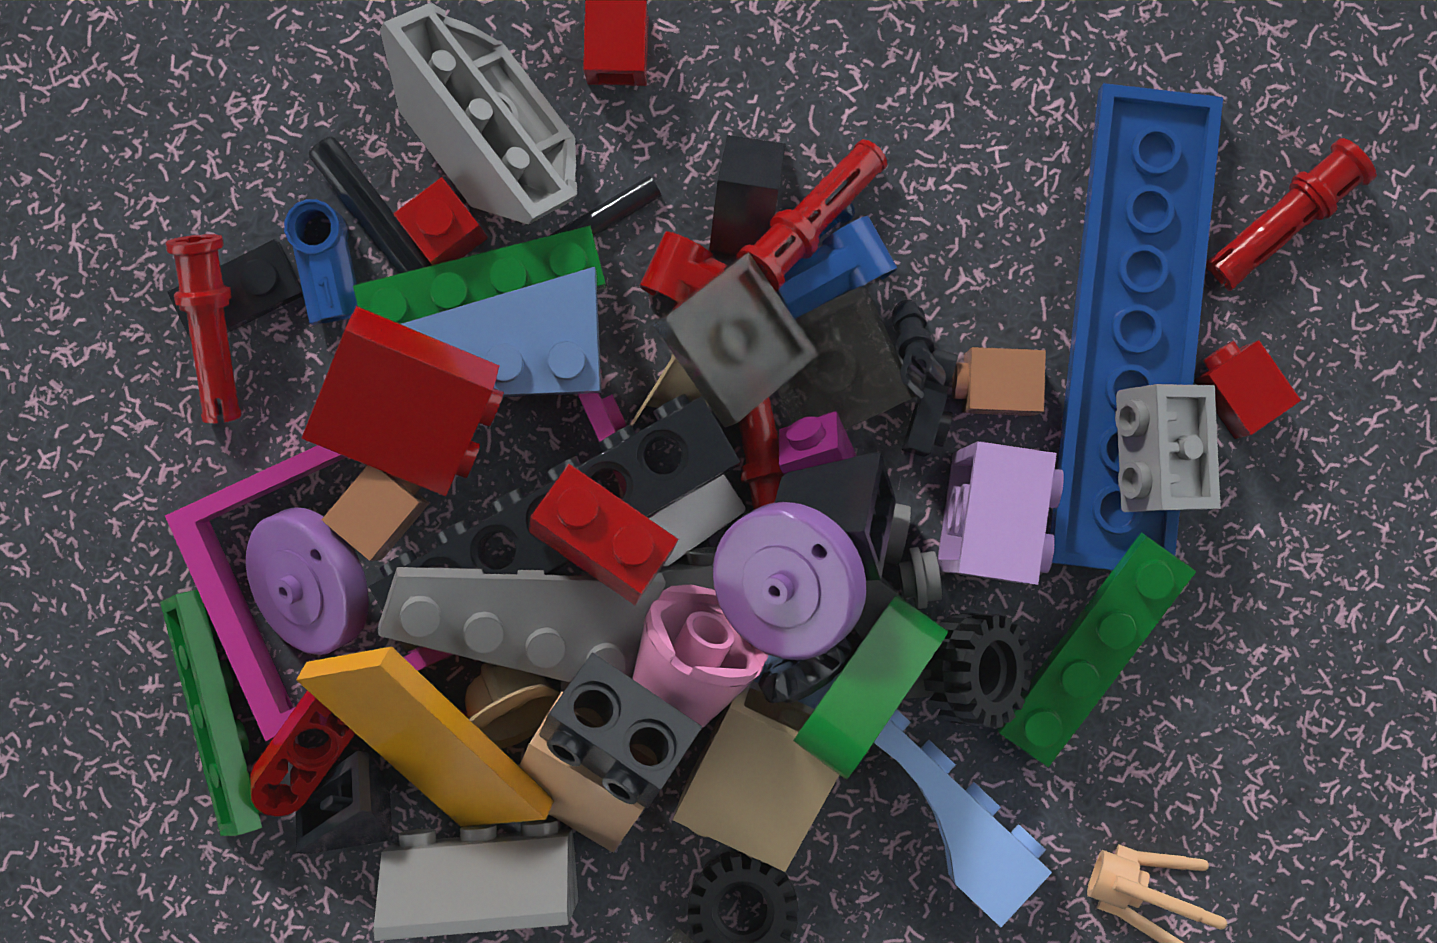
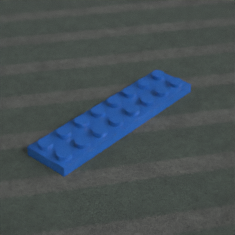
[1050,83,1223,570]

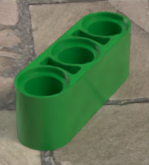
[793,594,948,780]

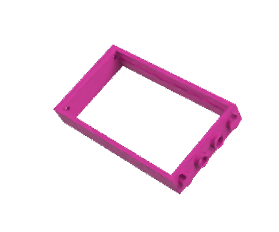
[165,368,657,741]

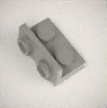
[1115,384,1221,512]

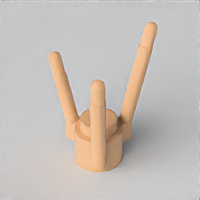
[1087,844,1227,943]

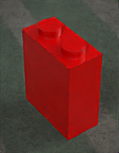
[301,306,504,496]

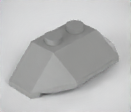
[380,2,577,225]

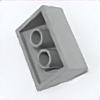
[374,819,579,941]

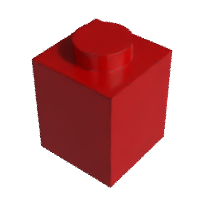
[583,0,649,86]
[393,177,488,265]
[1194,340,1302,439]

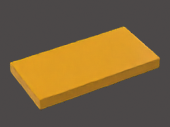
[296,646,554,827]

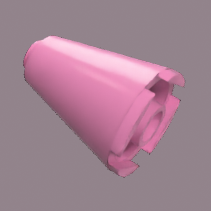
[632,584,769,732]

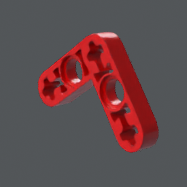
[251,690,468,817]

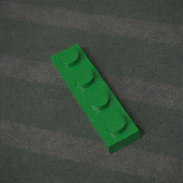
[353,226,606,324]
[997,532,1196,767]
[160,589,262,836]

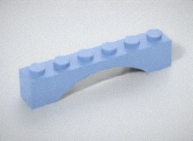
[754,655,1052,927]

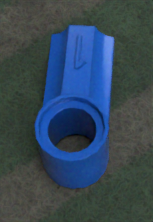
[284,199,358,325]
[775,216,898,323]

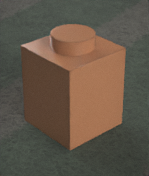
[952,347,1046,416]
[322,465,430,561]

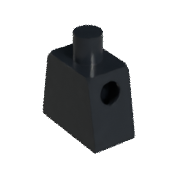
[742,452,896,581]

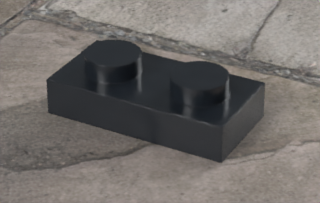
[167,239,303,341]

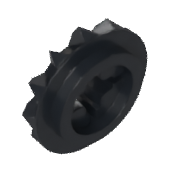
[758,637,853,703]

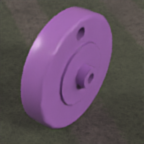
[713,502,866,660]
[246,507,369,655]

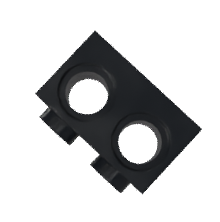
[539,652,702,809]

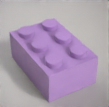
[937,441,1064,585]

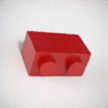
[529,464,679,605]

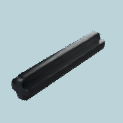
[309,136,432,274]

